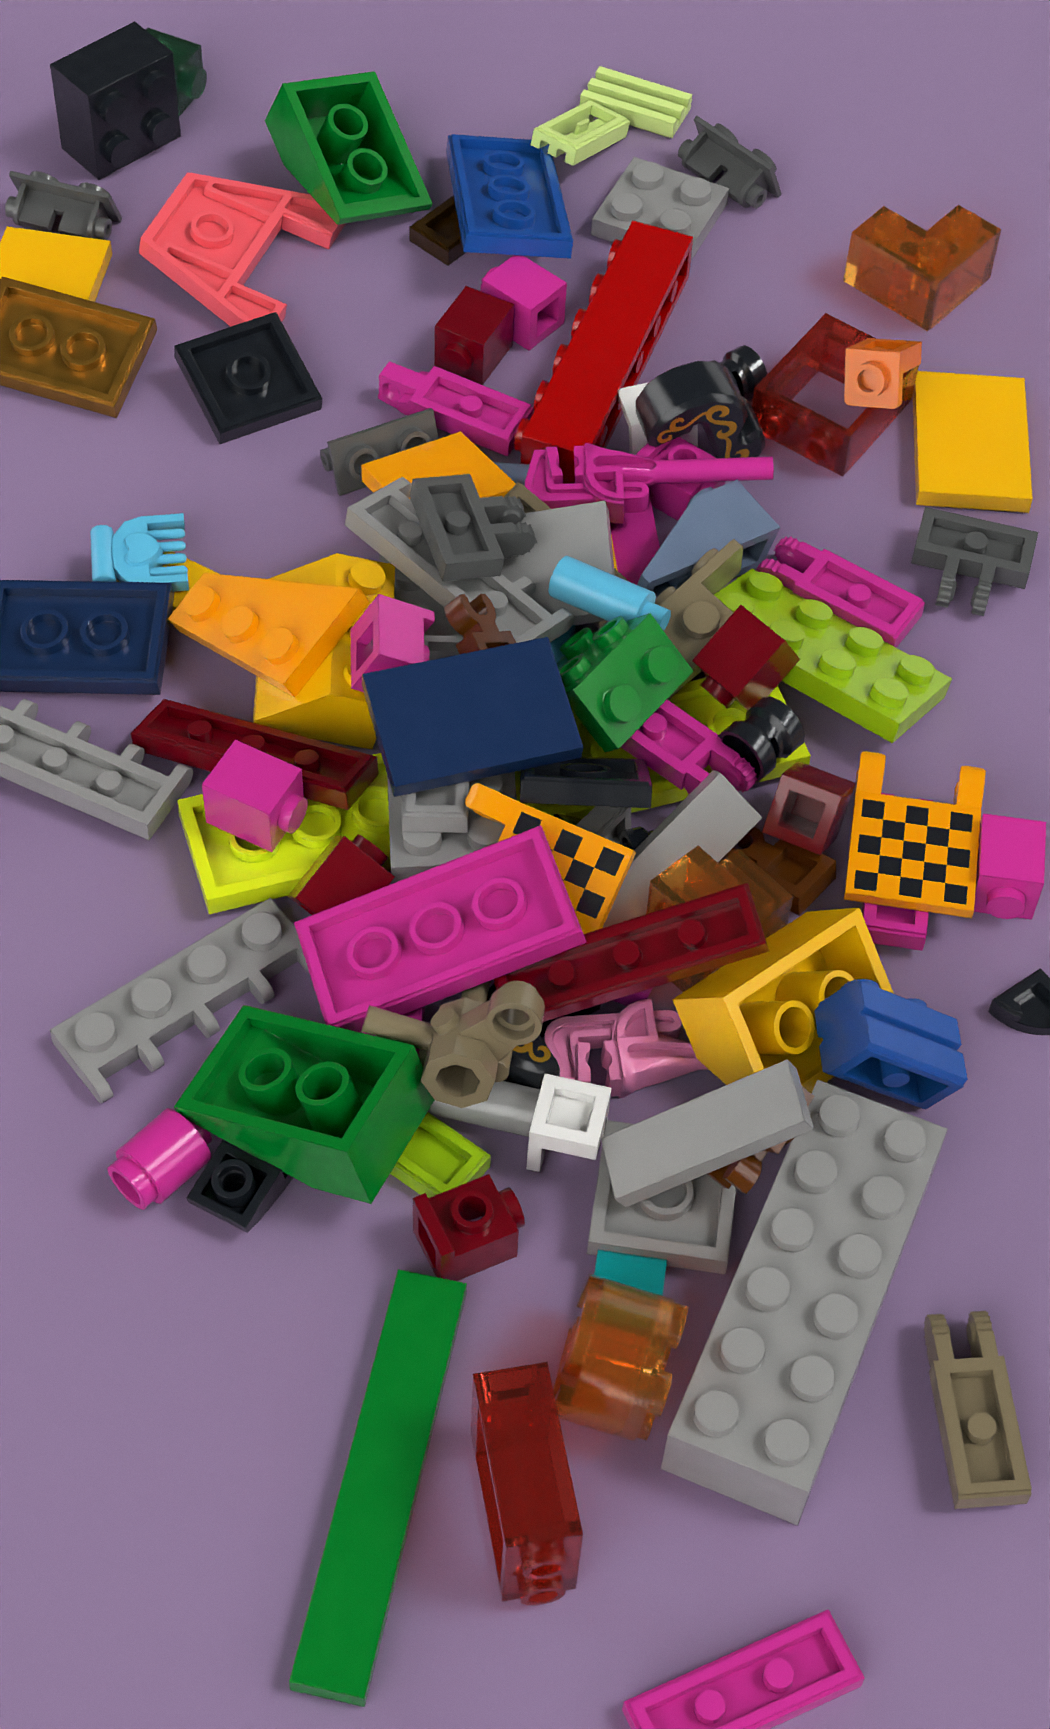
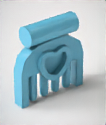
[90,513,189,592]

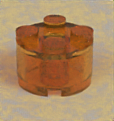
[548,1273,688,1441]

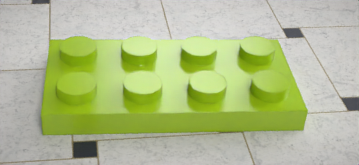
[714,568,952,743]

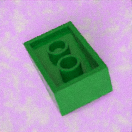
[265,71,433,225]
[174,1005,435,1204]

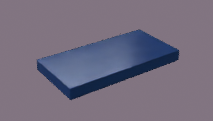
[446,134,574,259]

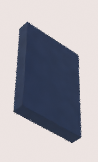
[0,580,174,695]
[362,637,584,797]

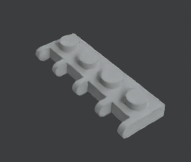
[345,477,575,643]
[0,699,193,840]
[50,898,310,1104]

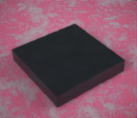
[174,312,323,444]
[520,757,652,808]

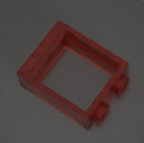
[752,313,919,477]
[471,1362,583,1606]

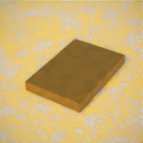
[0,276,158,418]

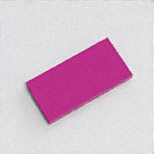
[294,825,587,1032]

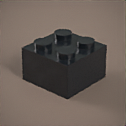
[50,21,181,180]

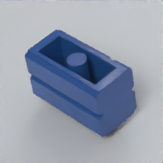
[814,979,968,1110]

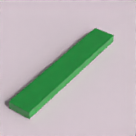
[289,1269,467,1707]

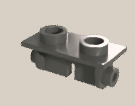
[678,116,781,208]
[5,171,122,240]
[320,408,439,496]

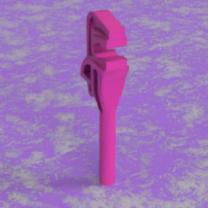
[525,443,774,524]

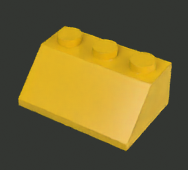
[253,553,395,749]
[672,908,894,1093]

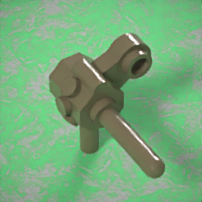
[361,980,545,1108]

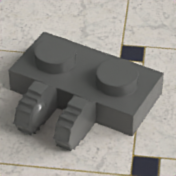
[409,474,537,582]
[911,507,1039,616]

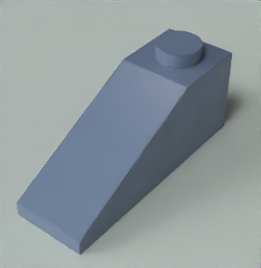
[637,480,780,598]

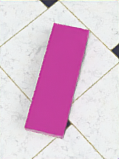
[622,1609,865,1729]

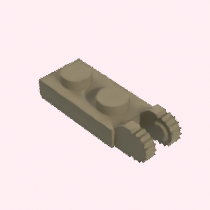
[924,1311,1032,1509]

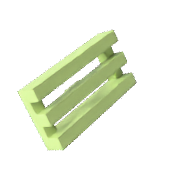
[580,66,692,138]
[531,100,630,166]

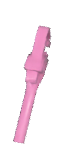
[544,998,709,1098]

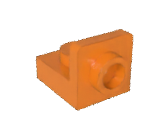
[844,338,922,409]

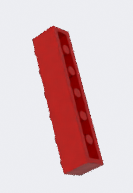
[514,220,693,484]

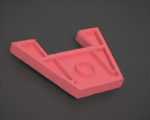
[139,172,346,327]

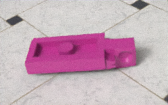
[378,361,533,457]

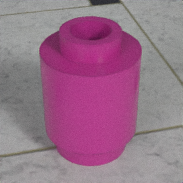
[107,1108,212,1210]

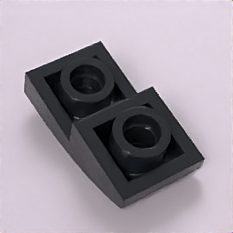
[186,1140,293,1233]

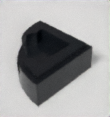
[988,968,1050,1035]

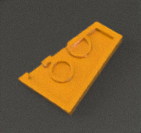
[168,573,370,697]

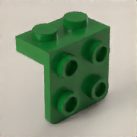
[557,613,694,753]

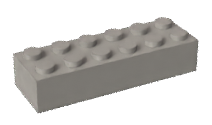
[661,1079,948,1526]

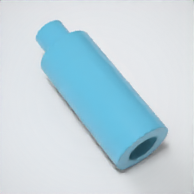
[548,556,671,631]

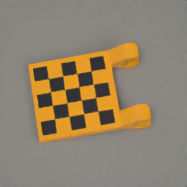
[844,751,986,918]
[465,783,636,934]

